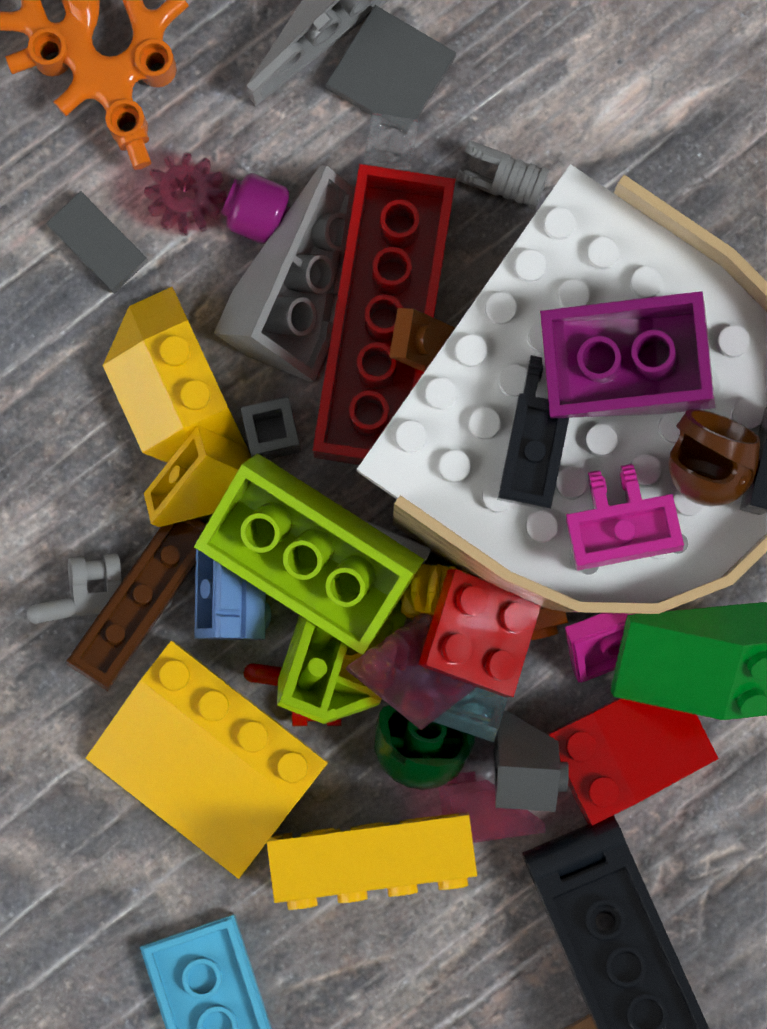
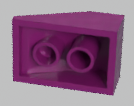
[540,291,716,418]

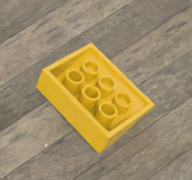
[85,641,329,879]

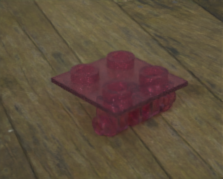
[346,613,477,730]

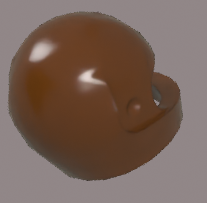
[668,410,760,507]

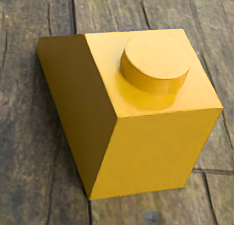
[144,425,249,527]

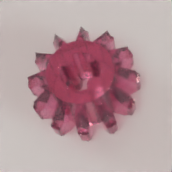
[144,152,227,236]

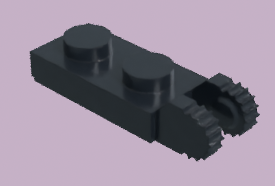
[497,355,569,511]

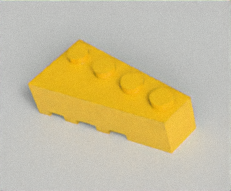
[267,812,477,910]

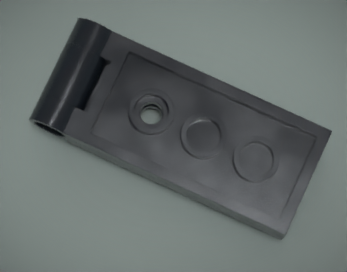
[522,815,709,1029]

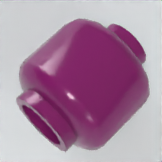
[221,173,291,244]

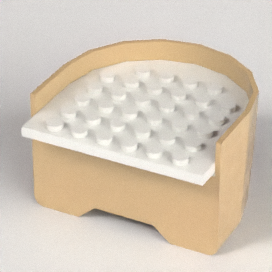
[357,164,767,614]

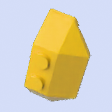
[102,286,251,463]

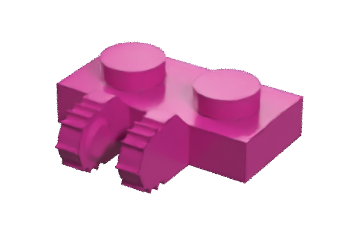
[566,464,684,571]

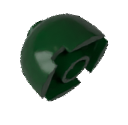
[374,690,475,790]

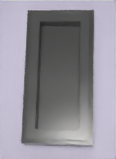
[46,191,148,294]

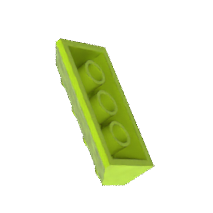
[194,453,425,655]

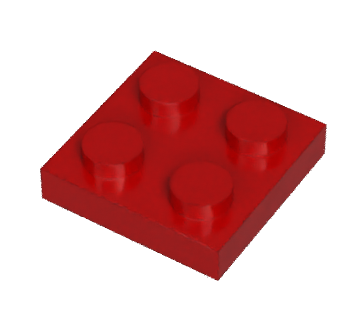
[418,569,541,697]

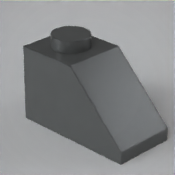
[493,710,569,812]

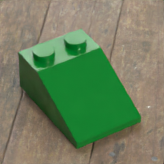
[610,602,767,720]

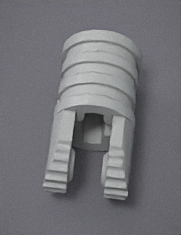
[456,140,550,210]

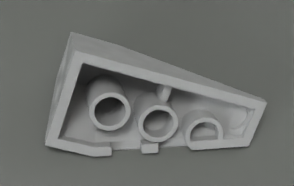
[247,0,388,106]
[214,165,355,382]

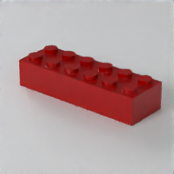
[312,164,456,465]

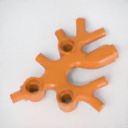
[0,0,189,170]

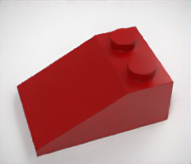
[546,698,719,826]

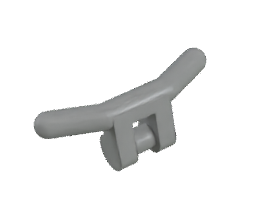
[27,553,172,624]

